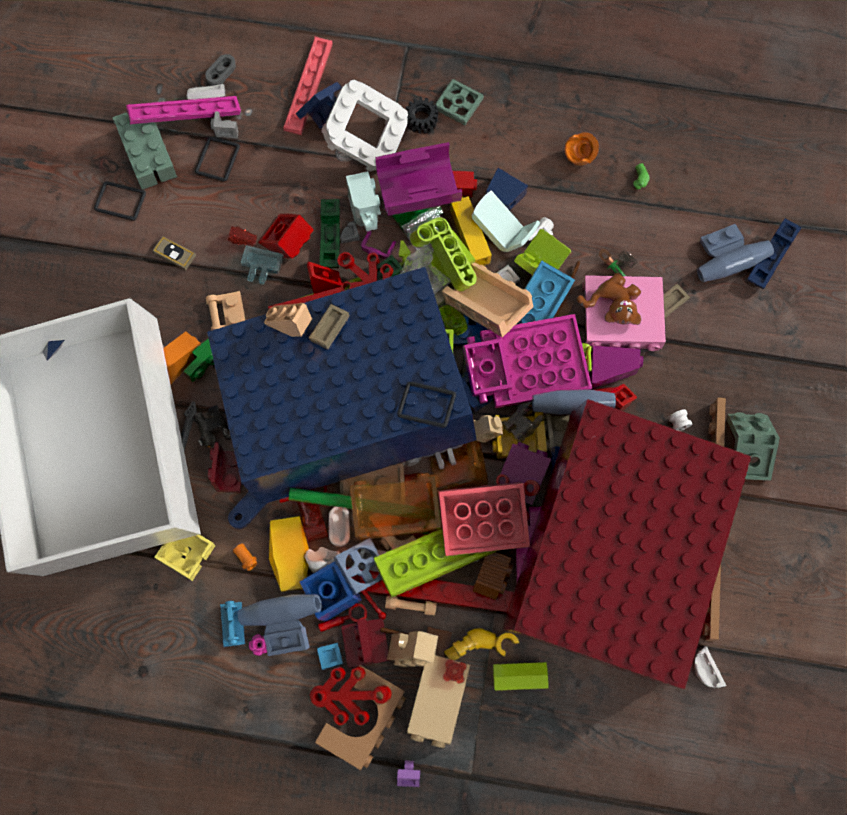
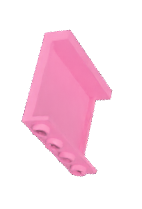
[582,276,666,351]

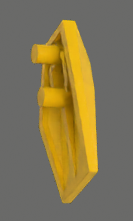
[269,516,309,592]

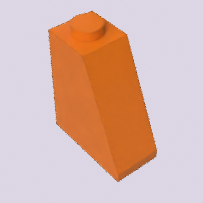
[163,331,200,385]

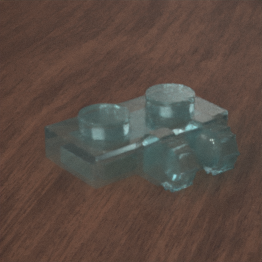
[241,245,284,285]

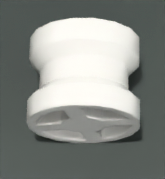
[667,409,692,431]

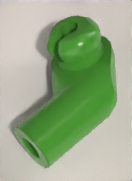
[633,163,649,190]

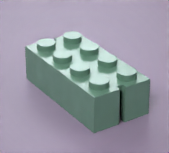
[113,112,177,189]

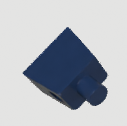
[485,168,528,211]

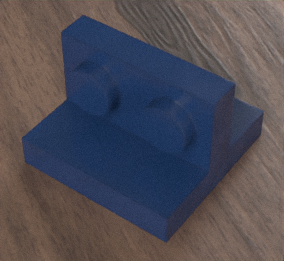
[296,82,342,129]

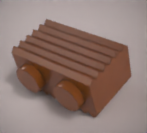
[473,552,513,600]

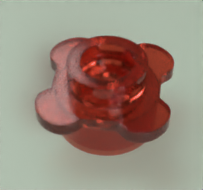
[443,660,467,684]

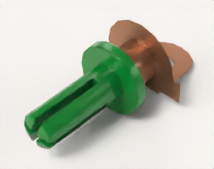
[599,249,626,276]

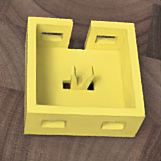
[155,535,215,581]

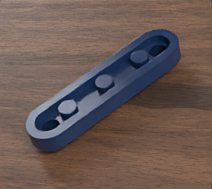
[228,492,267,529]

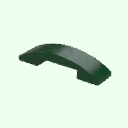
[320,199,340,268]

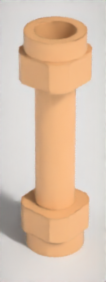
[385,596,437,616]

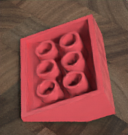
[438,482,530,556]

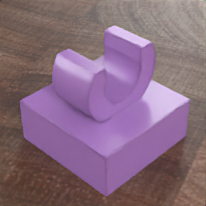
[397,760,420,787]

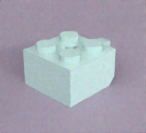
[346,172,381,231]

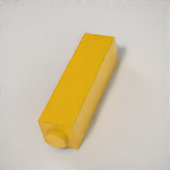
[450,196,492,265]

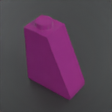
[589,345,643,389]

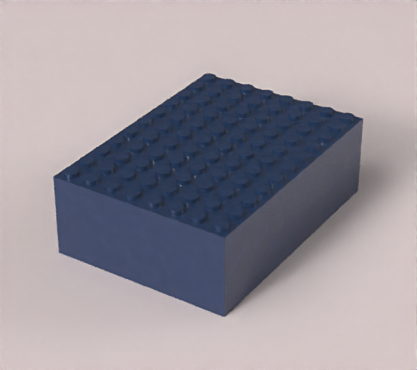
[207,267,477,505]

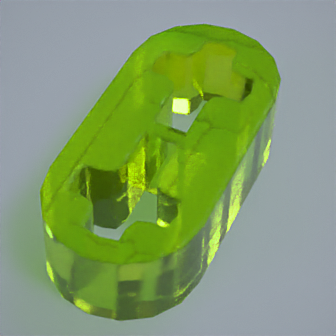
[439,305,468,335]

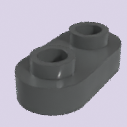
[205,54,236,86]

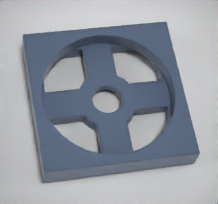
[333,538,382,595]

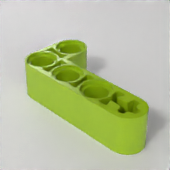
[410,217,477,292]

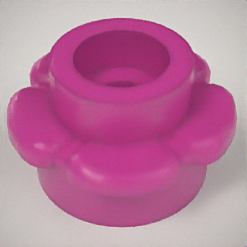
[249,634,267,656]

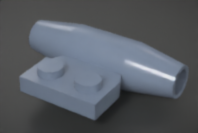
[697,224,774,282]
[532,390,616,415]
[238,594,321,656]

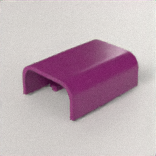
[375,142,462,216]

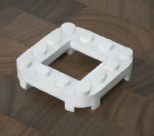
[322,80,408,171]

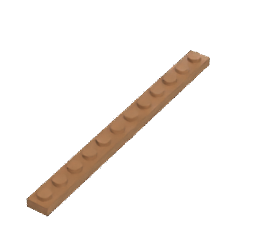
[702,398,726,642]

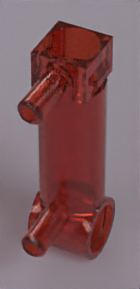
[297,489,328,543]

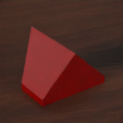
[307,262,342,294]
[592,384,637,411]

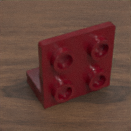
[208,442,242,493]

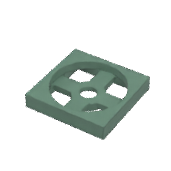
[435,79,484,125]

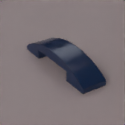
[747,218,802,290]

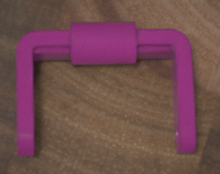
[361,231,397,260]

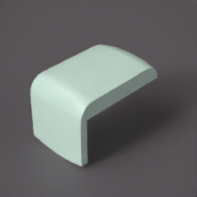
[472,191,540,252]

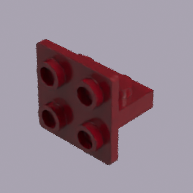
[341,618,389,668]

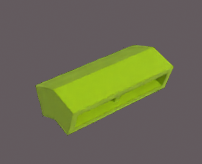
[493,662,548,690]

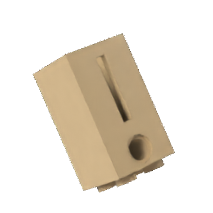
[407,656,470,748]

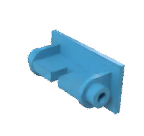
[220,601,245,647]

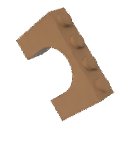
[315,665,406,770]

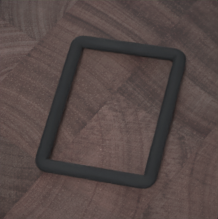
[195,136,240,182]
[94,181,146,220]
[397,381,456,428]

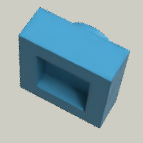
[317,643,343,670]

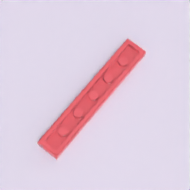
[283,37,332,135]

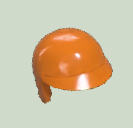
[564,132,599,166]

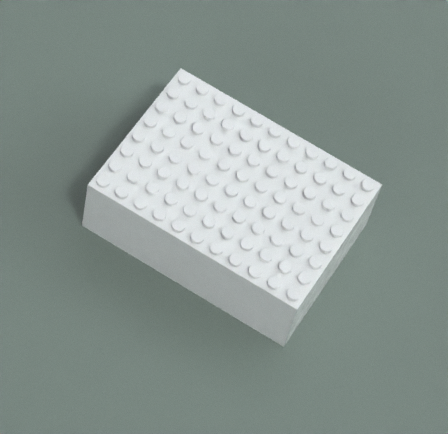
[0,298,201,576]

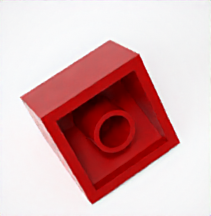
[258,214,314,259]

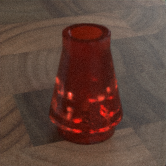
[228,226,257,246]

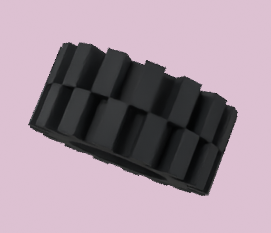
[406,97,438,134]

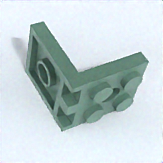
[727,412,780,480]

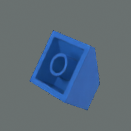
[300,561,362,621]

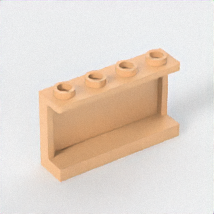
[442,262,534,337]

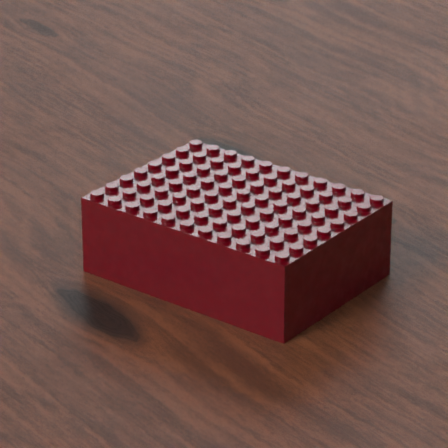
[502,399,751,689]

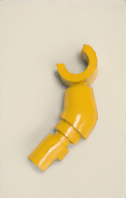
[444,628,519,661]

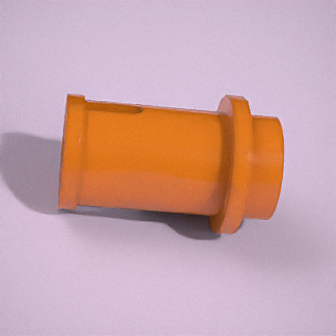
[233,543,258,571]

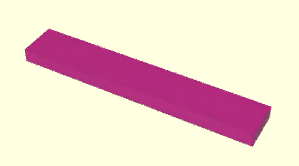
[126,96,241,124]

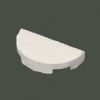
[694,646,726,688]

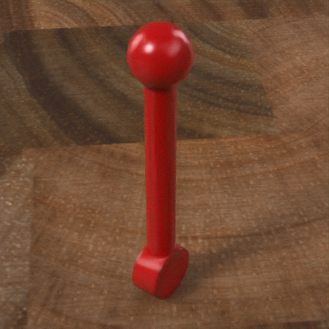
[361,590,386,620]

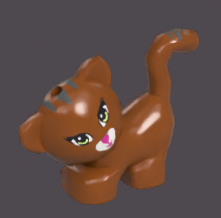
[576,273,642,325]

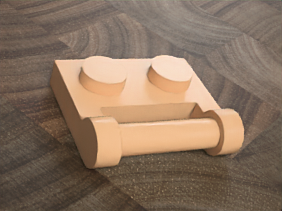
[206,291,245,330]

